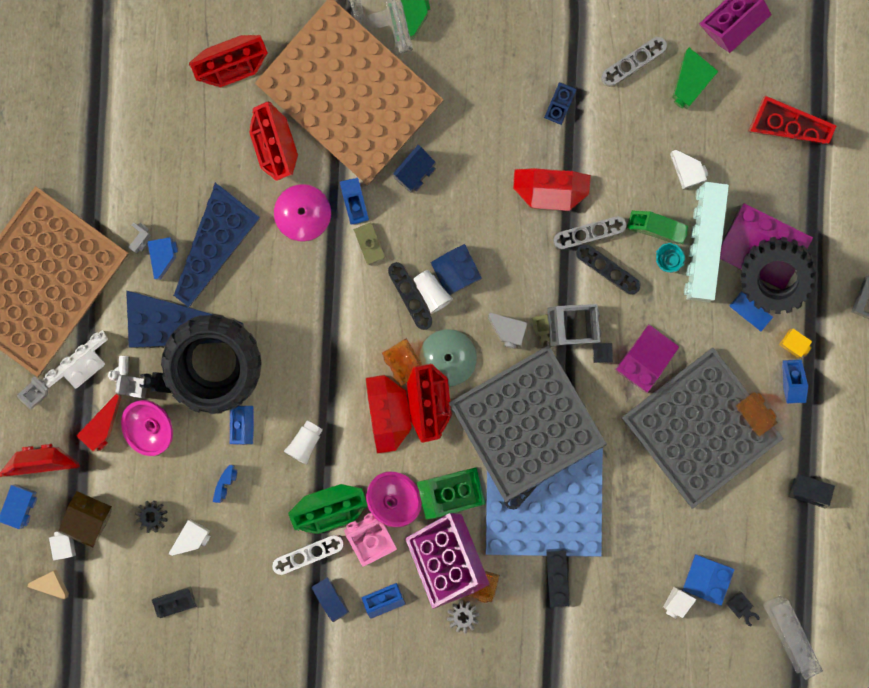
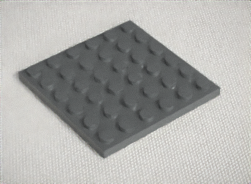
[449,345,607,503]
[621,347,784,509]

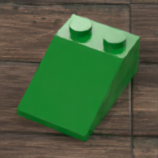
[417,467,485,519]

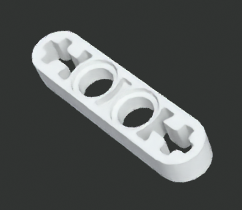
[272,535,344,575]

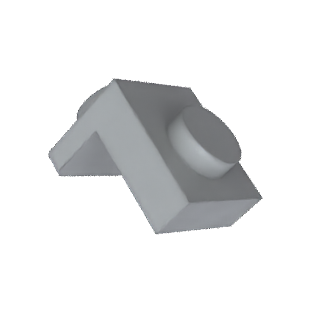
[129,222,151,253]
[115,375,147,399]
[17,376,48,410]

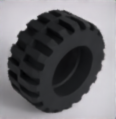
[741,237,816,314]

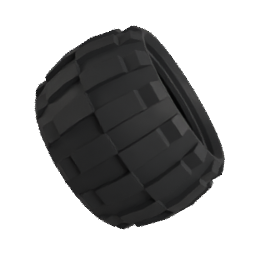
[161,314,262,414]

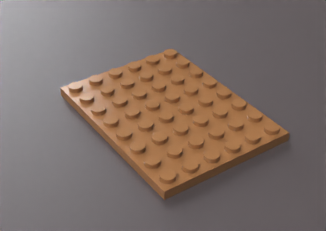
[255,0,444,186]
[0,186,129,377]

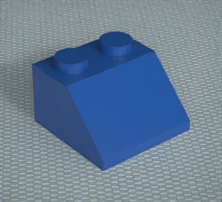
[682,554,735,606]

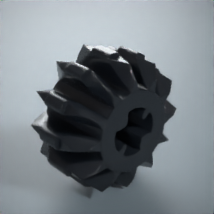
[135,500,168,533]

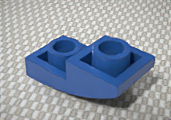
[729,291,773,331]
[213,465,237,503]

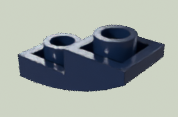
[544,82,577,125]
[312,577,350,622]

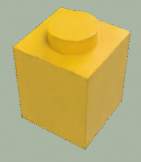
[779,328,812,358]

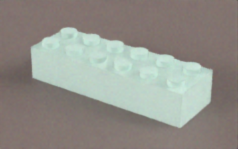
[684,182,729,302]

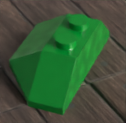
[288,484,368,534]

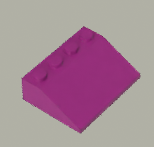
[720,203,813,289]
[405,513,490,609]

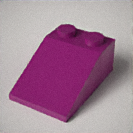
[615,324,679,393]

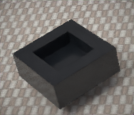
[593,343,613,363]

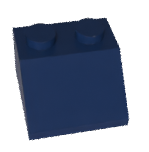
[393,145,436,193]
[430,244,482,295]

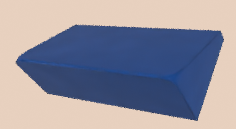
[230,406,254,444]
[361,583,405,619]

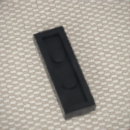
[546,548,569,607]

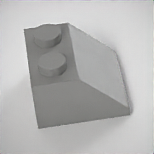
[488,313,527,349]

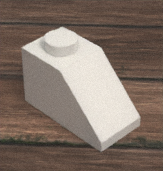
[670,150,708,189]
[169,519,211,556]
[663,587,696,618]

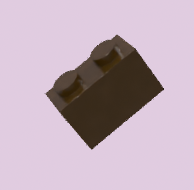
[58,491,112,548]

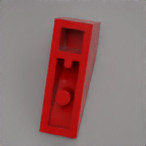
[77,394,122,452]

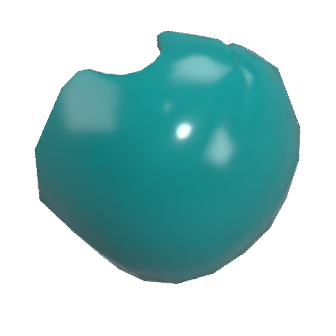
[656,243,685,273]

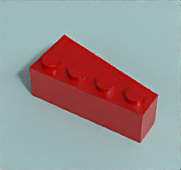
[748,96,837,144]

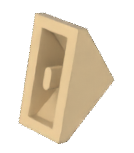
[27,570,69,599]

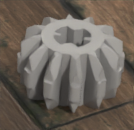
[447,600,480,633]

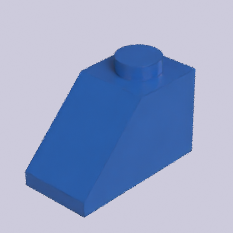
[340,177,369,225]
[147,237,178,280]
[782,360,808,404]

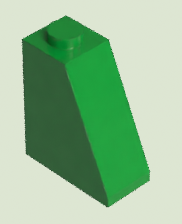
[672,47,718,109]
[626,210,688,244]

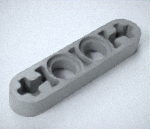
[601,37,667,87]
[553,216,626,250]

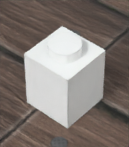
[49,532,76,560]

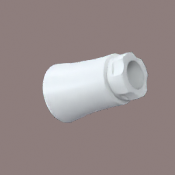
[413,270,453,314]
[284,421,322,465]

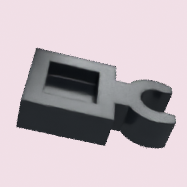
[139,372,171,393]
[726,591,760,627]

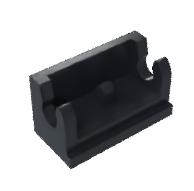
[788,474,835,509]
[152,586,197,618]

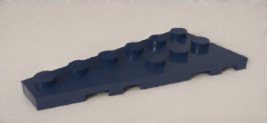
[173,182,260,308]
[126,290,244,348]

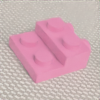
[344,513,397,567]

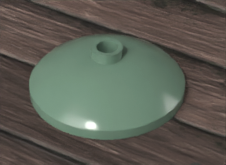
[419,329,477,387]

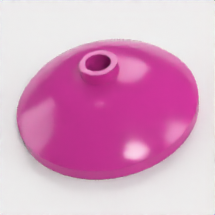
[274,184,331,242]
[121,400,173,456]
[366,471,422,527]

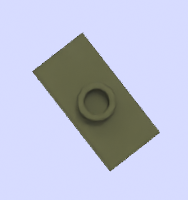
[353,222,385,265]

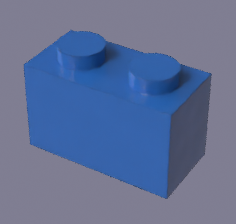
[0,484,37,529]

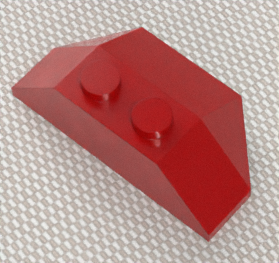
[189,35,268,88]
[249,101,298,181]
[513,168,591,211]
[407,363,452,443]
[366,375,412,454]
[0,444,80,477]

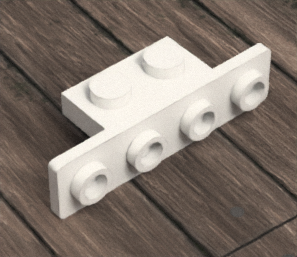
[44,330,108,389]

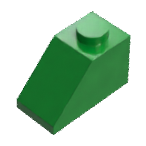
[401,0,431,40]

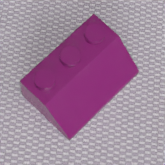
[699,0,772,53]

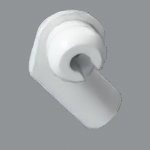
[108,356,129,382]

